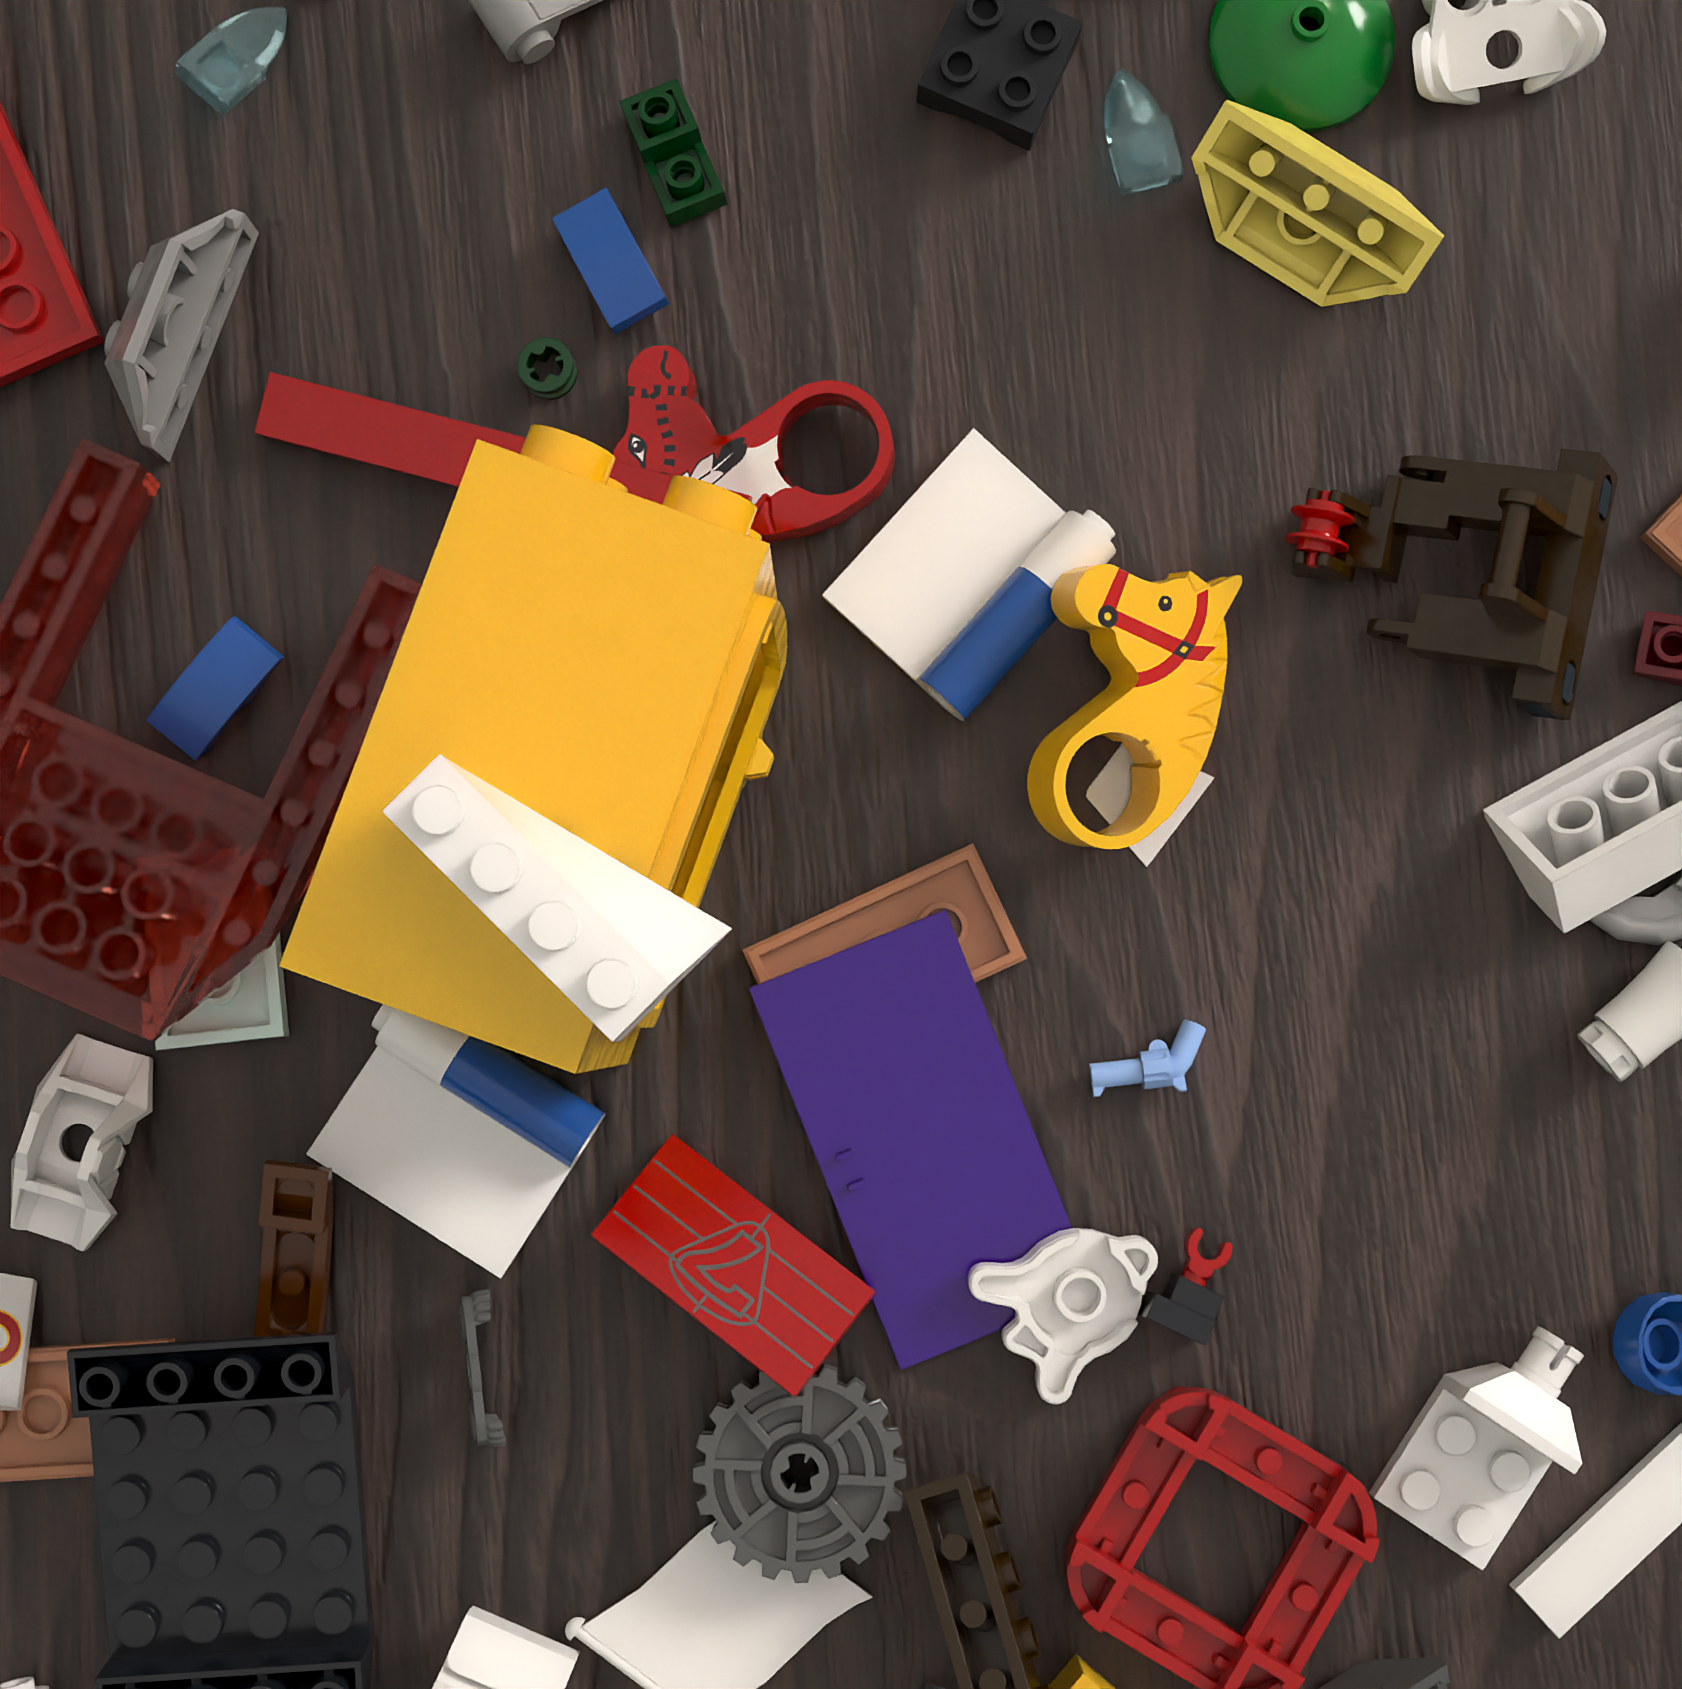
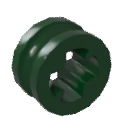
[517,337,578,400]

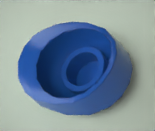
[1613,1292,1682,1396]

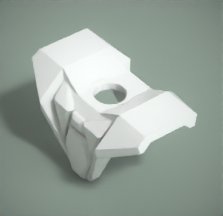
[10,1033,153,1251]

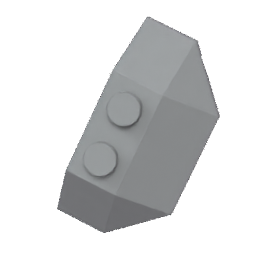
[104,209,259,462]

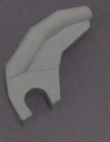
[1589,870,1682,946]

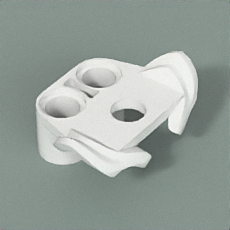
[1412,0,1606,105]

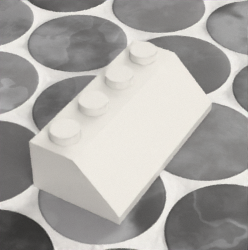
[1483,701,1682,933]

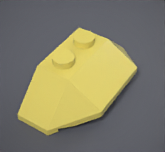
[1191,100,1444,307]

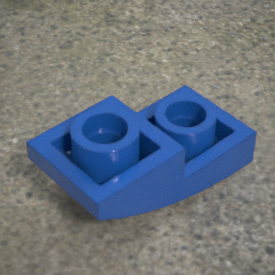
[552,188,669,334]
[146,616,284,761]

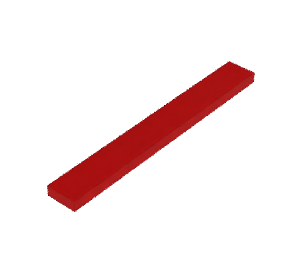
[254,372,753,505]

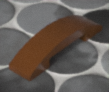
[254,1160,333,1337]

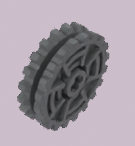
[693,1364,906,1583]

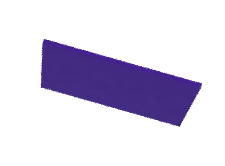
[749,909,1072,1370]

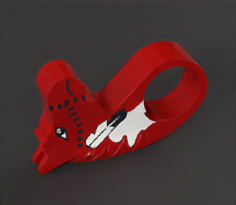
[612,345,895,542]

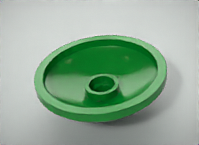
[1208,0,1395,133]

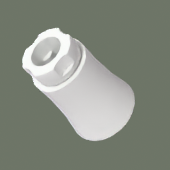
[1577,941,1682,1082]

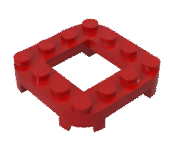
[1064,1386,1380,1689]

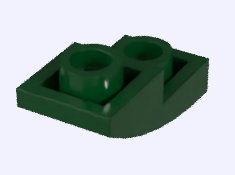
[619,78,728,228]

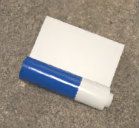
[822,428,1116,721]
[306,1004,605,1279]

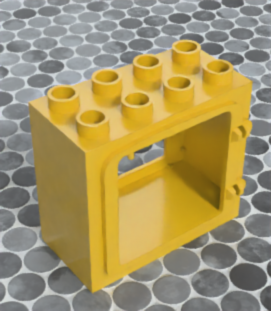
[279,424,787,1074]

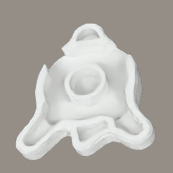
[968,1228,1158,1404]

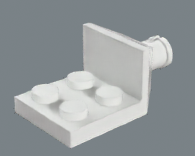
[1369,1326,1584,1570]

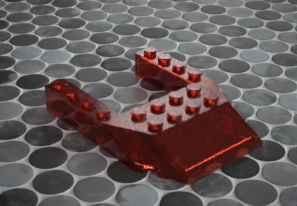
[0,438,422,1042]

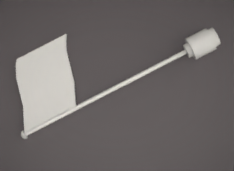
[565,1520,873,1689]

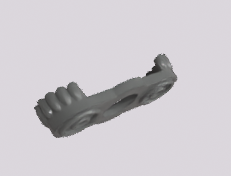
[458,1289,507,1447]

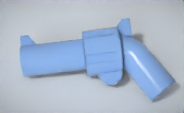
[1089,1020,1206,1098]

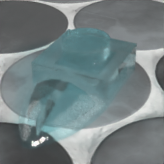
[175,7,287,116]
[1104,69,1184,196]

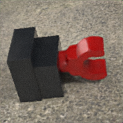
[1138,1228,1233,1345]

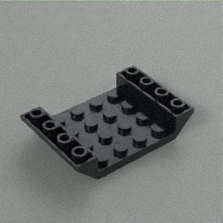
[67,1331,374,1689]

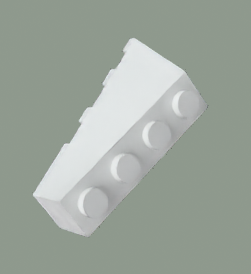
[382,754,732,1042]

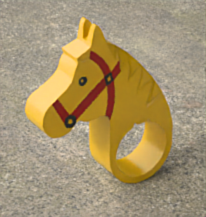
[1027,564,1242,849]

